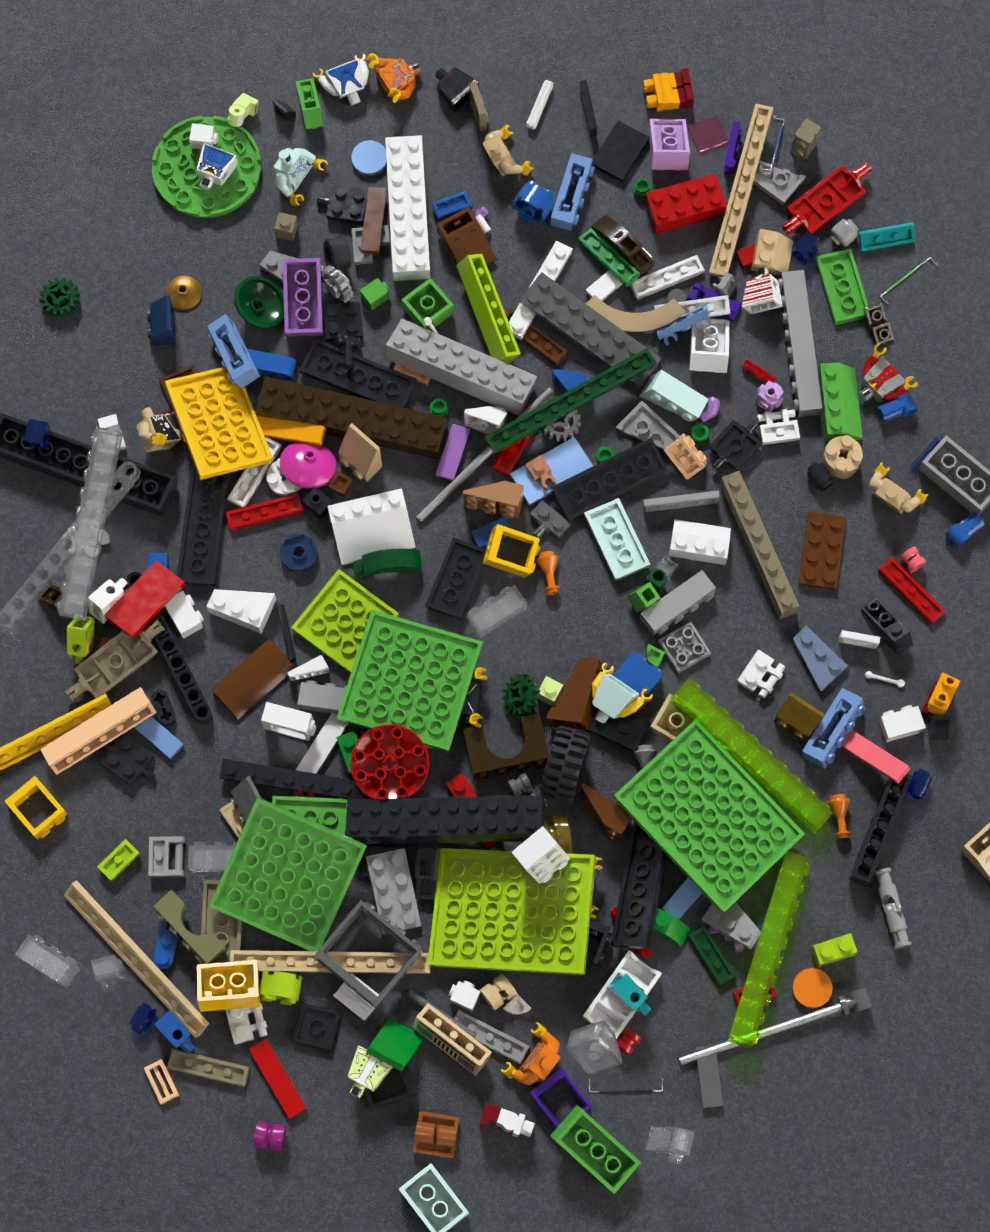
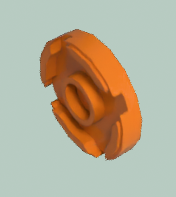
[792,968,833,1009]

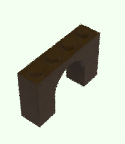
[463,713,549,779]

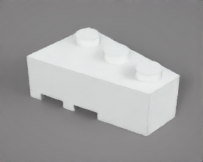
[206,589,277,633]

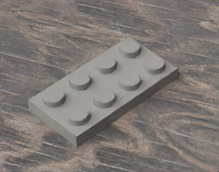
[366,848,421,935]

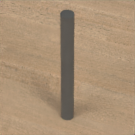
[407,990,476,1038]

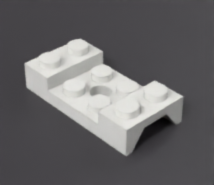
[583,951,662,1041]

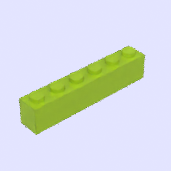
[456,253,521,364]

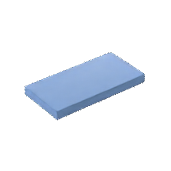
[510,437,593,506]

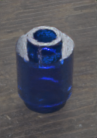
[907,769,932,800]
[129,1003,157,1034]

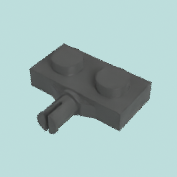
[529,501,571,539]

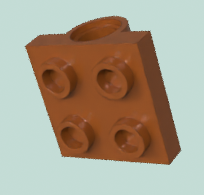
[413,1111,459,1159]

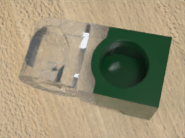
[644,556,678,594]

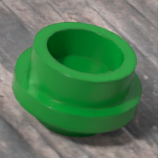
[633,179,651,197]
[429,399,448,417]

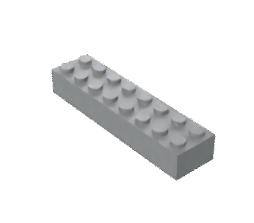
[384,319,537,416]

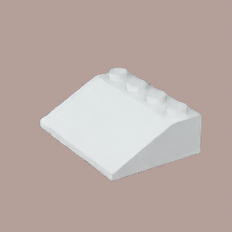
[328,488,416,565]

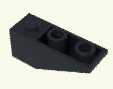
[861,598,913,655]

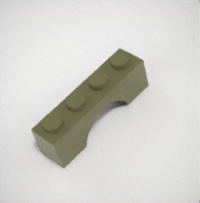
[154,890,227,964]

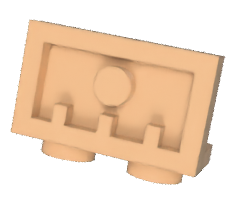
[664,433,707,480]

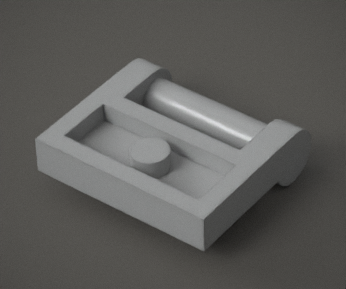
[148,836,185,877]

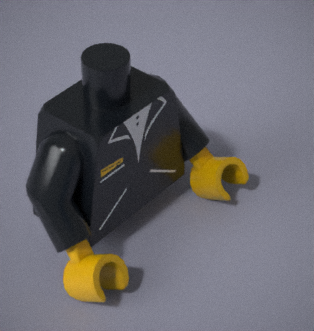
[458,667,487,728]

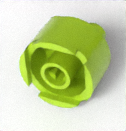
[259,970,302,1005]

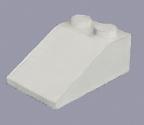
[689,319,729,373]

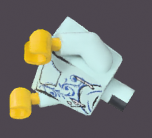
[273,148,328,206]

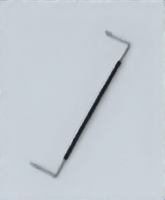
[589,1078,663,1093]

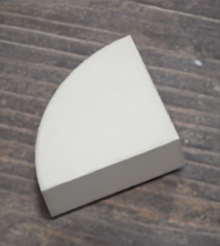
[503,994,531,1015]

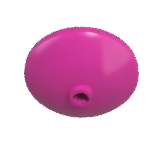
[280,442,336,488]

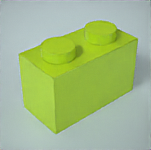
[811,933,858,968]

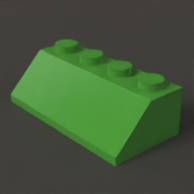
[818,363,863,442]

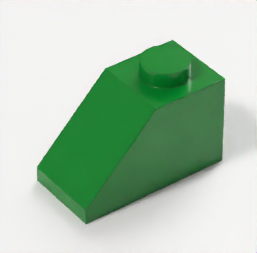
[652,908,691,947]

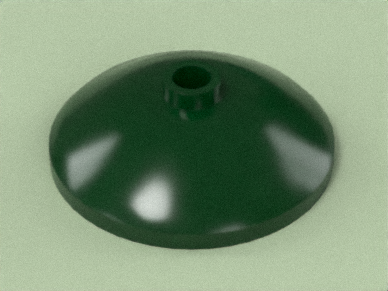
[234,276,284,329]

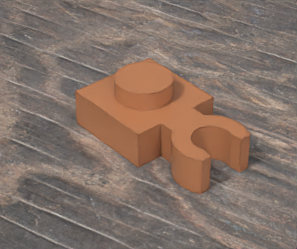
[525,455,556,490]

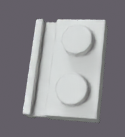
[333,973,379,1021]

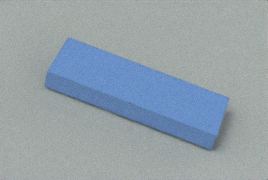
[134,717,184,759]

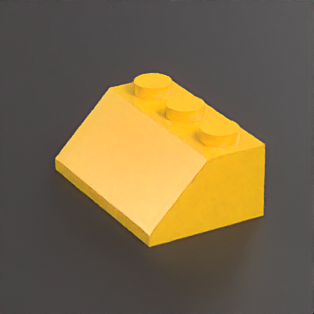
[197,960,261,1012]

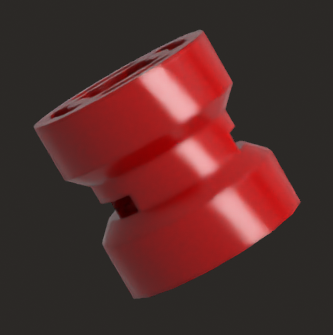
[614,1027,642,1055]

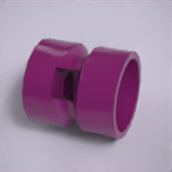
[253,1121,286,1152]

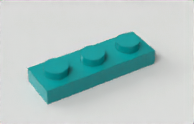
[859,222,915,252]

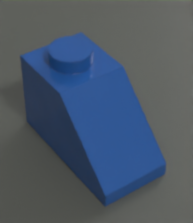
[552,369,590,393]

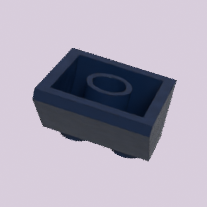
[147,295,176,345]

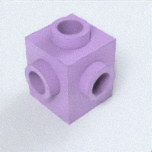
[756,381,784,412]

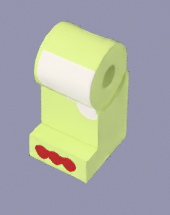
[228,93,258,127]

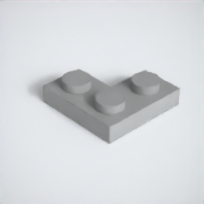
[352,225,390,265]

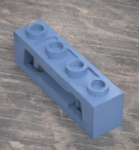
[551,153,595,231]
[207,314,260,388]
[802,688,865,769]

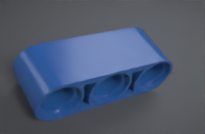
[242,349,297,380]

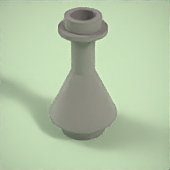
[634,745,657,769]

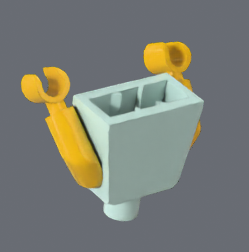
[592,663,653,723]

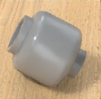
[831,219,859,247]

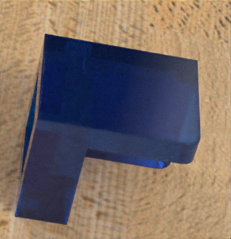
[24,419,51,449]

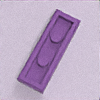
[436,424,471,481]

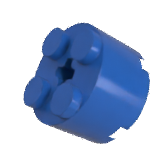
[512,181,554,225]

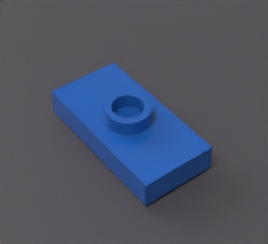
[432,190,473,221]
[471,517,511,548]

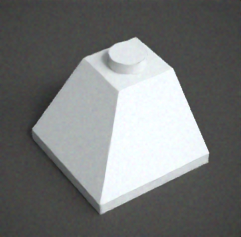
[464,406,508,435]

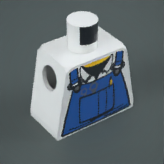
[197,143,238,190]

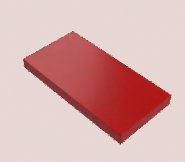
[104,561,185,639]

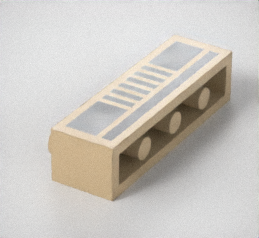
[412,1003,492,1076]

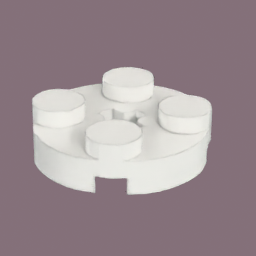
[267,458,302,496]

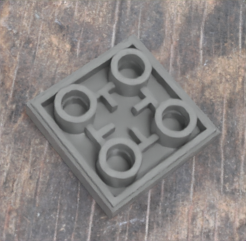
[658,622,711,673]

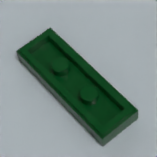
[687,925,736,987]

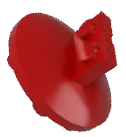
[351,724,429,800]

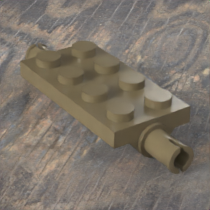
[65,620,165,701]

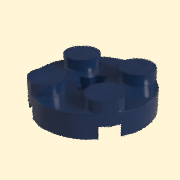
[280,533,318,572]

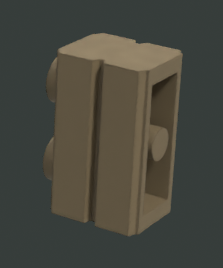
[791,119,821,159]

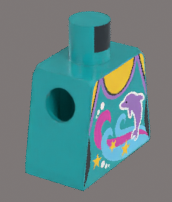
[606,973,651,1017]

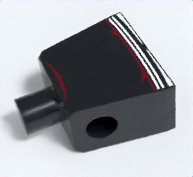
[435,67,479,112]

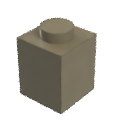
[274,212,298,242]

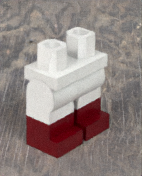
[479,1103,535,1137]

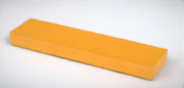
[256,415,326,446]

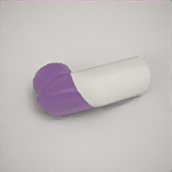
[475,207,491,234]

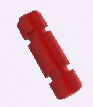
[742,359,776,384]

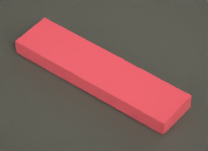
[841,730,910,783]

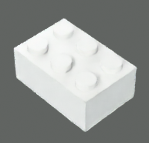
[512,826,570,884]

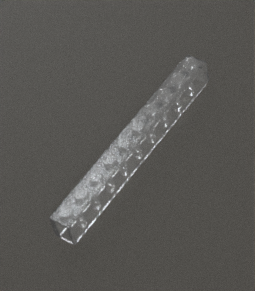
[57,427,123,621]

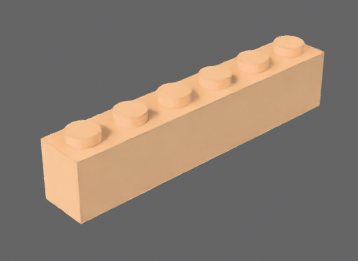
[40,687,157,775]

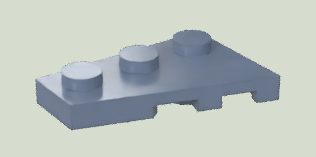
[792,626,848,693]

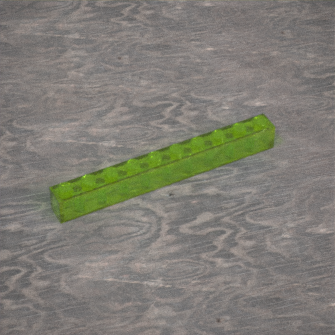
[670,679,833,832]
[728,851,811,1049]

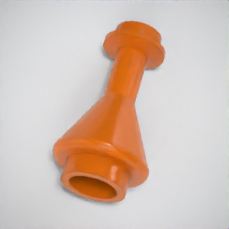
[536,551,560,595]
[827,794,851,839]

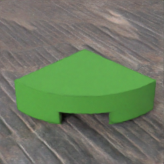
[646,644,666,667]

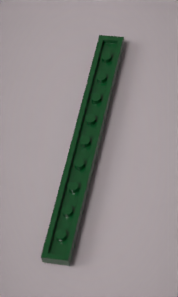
[485,348,657,455]

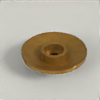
[165,276,202,311]

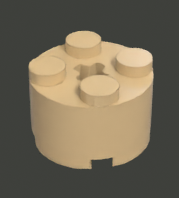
[822,435,863,479]

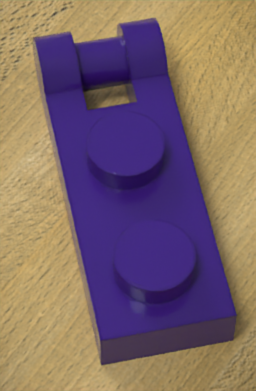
[723,121,743,175]
[687,282,741,322]

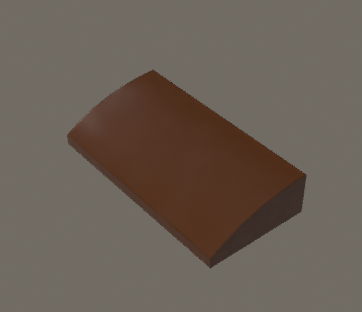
[211,639,295,720]

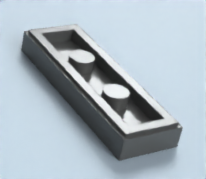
[695,1045,723,1108]

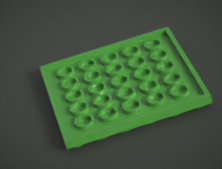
[337,610,483,752]
[209,797,367,951]

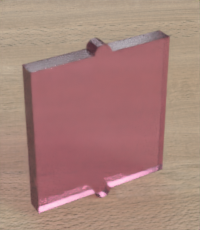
[688,115,729,152]

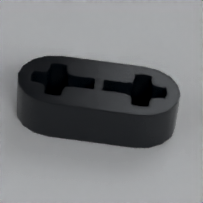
[151,690,176,726]

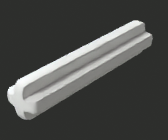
[526,80,553,130]

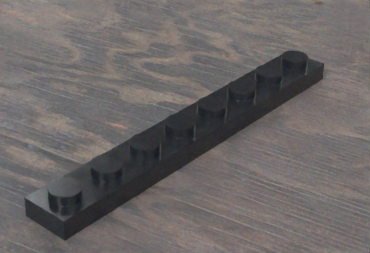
[219,758,371,799]

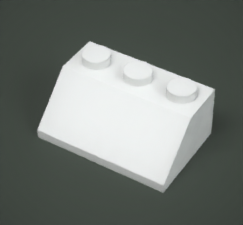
[669,519,731,565]

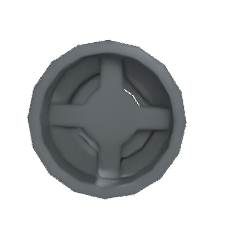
[507,773,533,796]

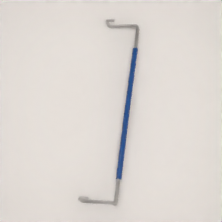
[759,116,784,172]

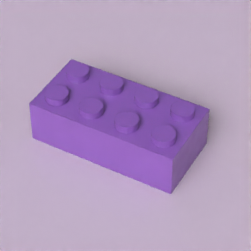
[283,258,323,337]

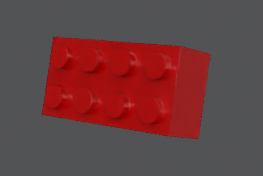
[645,173,727,234]

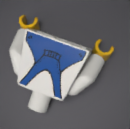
[313,54,369,106]

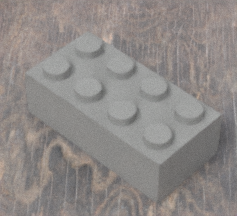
[919,436,990,515]

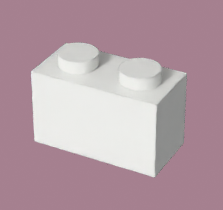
[165,591,204,639]
[879,705,926,742]

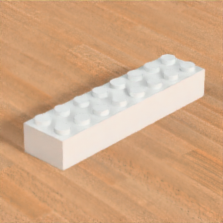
[385,135,430,281]

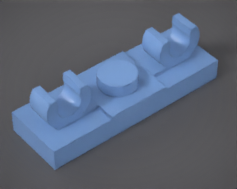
[657,304,711,346]

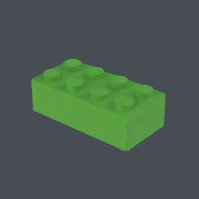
[550,1105,641,1194]

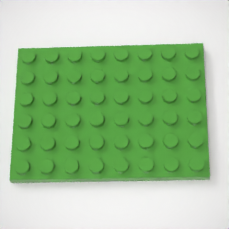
[613,719,805,914]

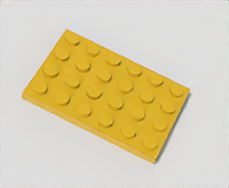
[165,367,273,480]

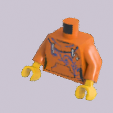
[366,53,421,103]
[501,1022,560,1085]

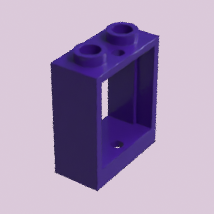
[530,1067,592,1129]

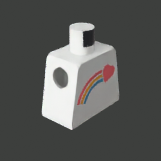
[88,578,129,624]

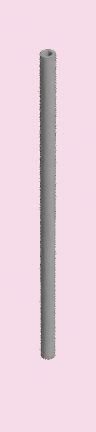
[416,387,554,522]

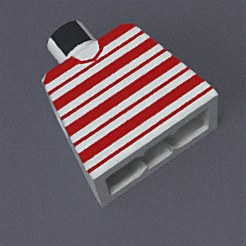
[742,268,782,314]

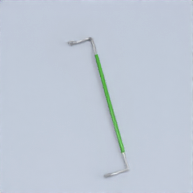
[880,257,938,305]

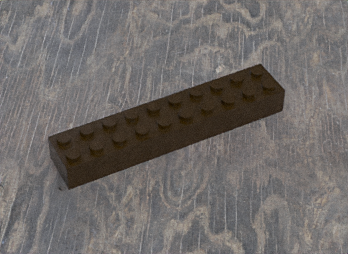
[255,376,448,460]

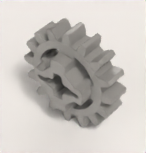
[321,265,354,303]
[542,409,581,442]

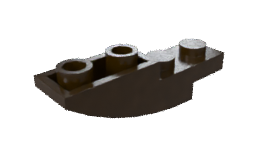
[591,215,655,276]

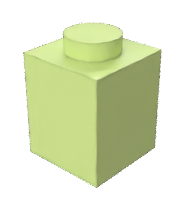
[537,676,563,706]

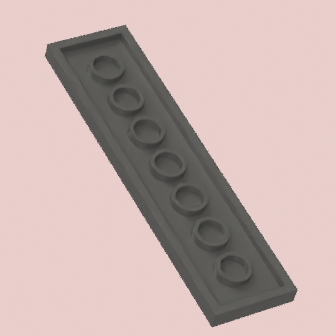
[519,272,661,389]

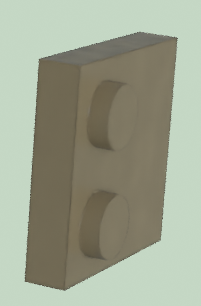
[469,81,489,131]

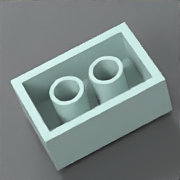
[399,1163,469,1232]

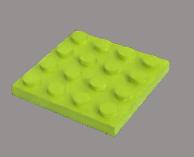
[291,569,399,673]

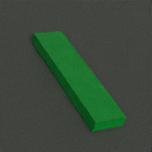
[578,228,640,287]

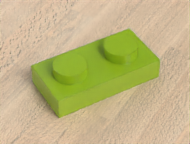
[97,839,140,881]

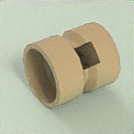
[479,973,517,1011]

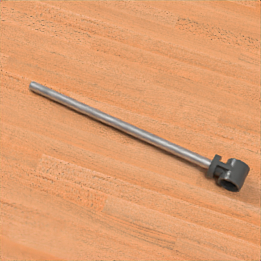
[679,988,873,1065]

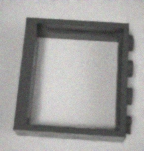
[314,900,423,1009]

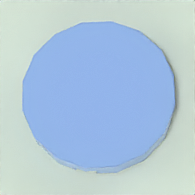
[351,140,387,176]

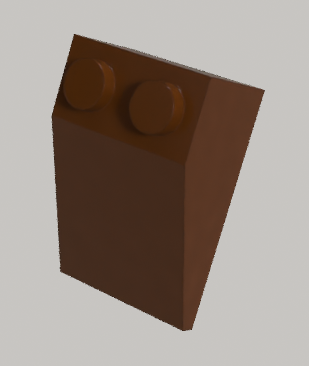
[580,783,633,842]

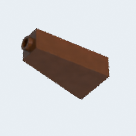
[546,656,602,730]

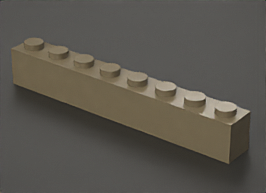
[720,471,799,619]

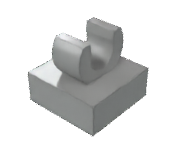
[713,272,737,298]

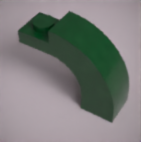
[353,548,422,581]

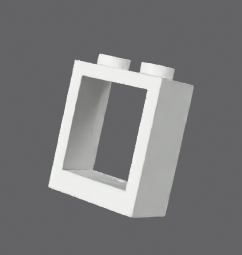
[261,702,316,741]

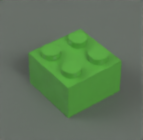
[401,278,454,331]

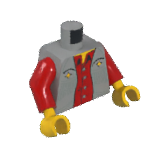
[859,343,918,402]

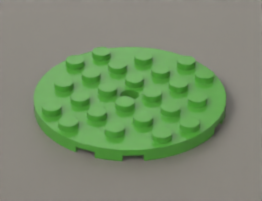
[152,116,261,218]

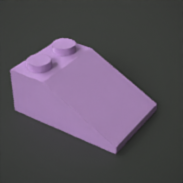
[649,119,690,171]

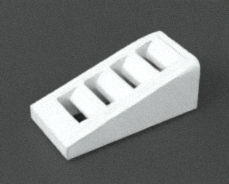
[288,655,330,681]

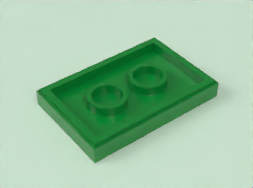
[366,1018,424,1071]

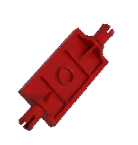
[782,162,872,236]

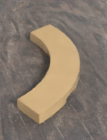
[586,295,686,332]

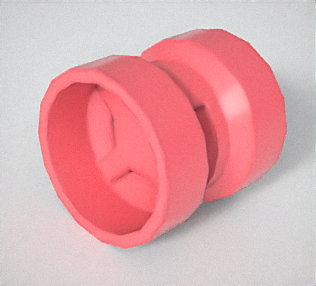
[900,546,926,573]

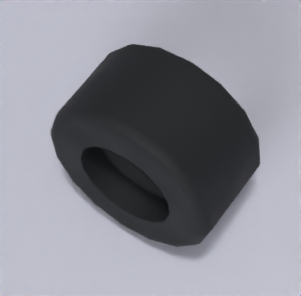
[323,236,351,270]

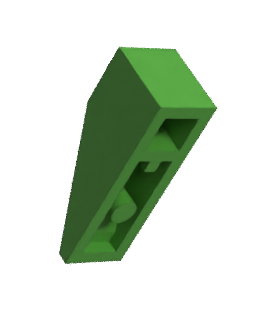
[296,78,324,129]

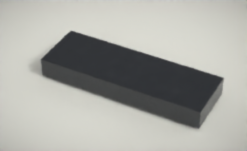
[579,80,597,137]

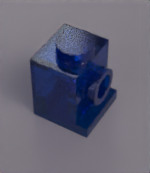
[791,232,820,265]

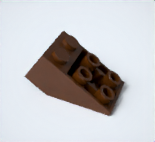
[437,207,496,265]

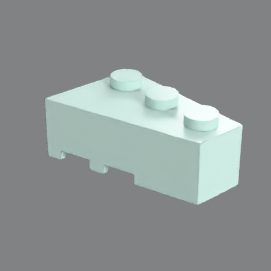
[639,370,708,421]

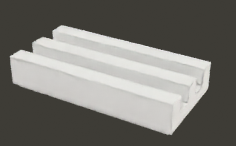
[839,630,880,649]

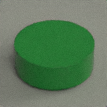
[690,424,709,444]
[596,447,615,463]

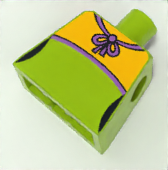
[67,616,95,664]

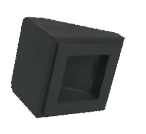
[273,100,296,121]

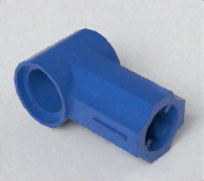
[877,392,918,423]
[945,512,985,549]

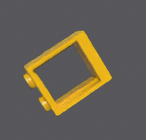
[483,524,540,578]
[5,776,67,839]

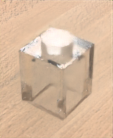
[91,955,124,983]

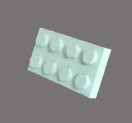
[584,498,650,581]

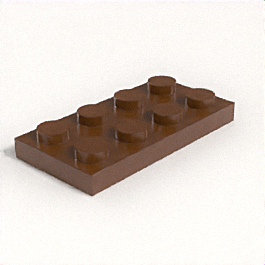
[798,511,846,591]

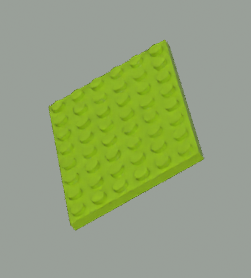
[427,848,596,975]

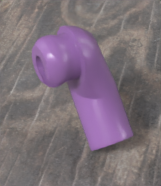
[699,397,720,423]

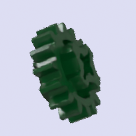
[39,277,80,317]
[502,673,540,716]

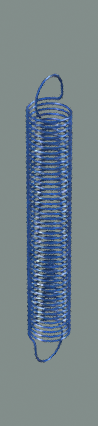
[909,435,944,473]

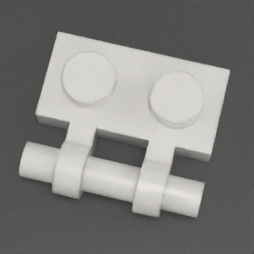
[757,409,800,445]
[737,650,786,699]
[226,1003,268,1045]

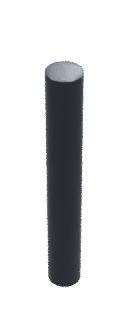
[277,605,296,661]

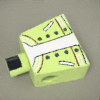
[348,1046,393,1098]

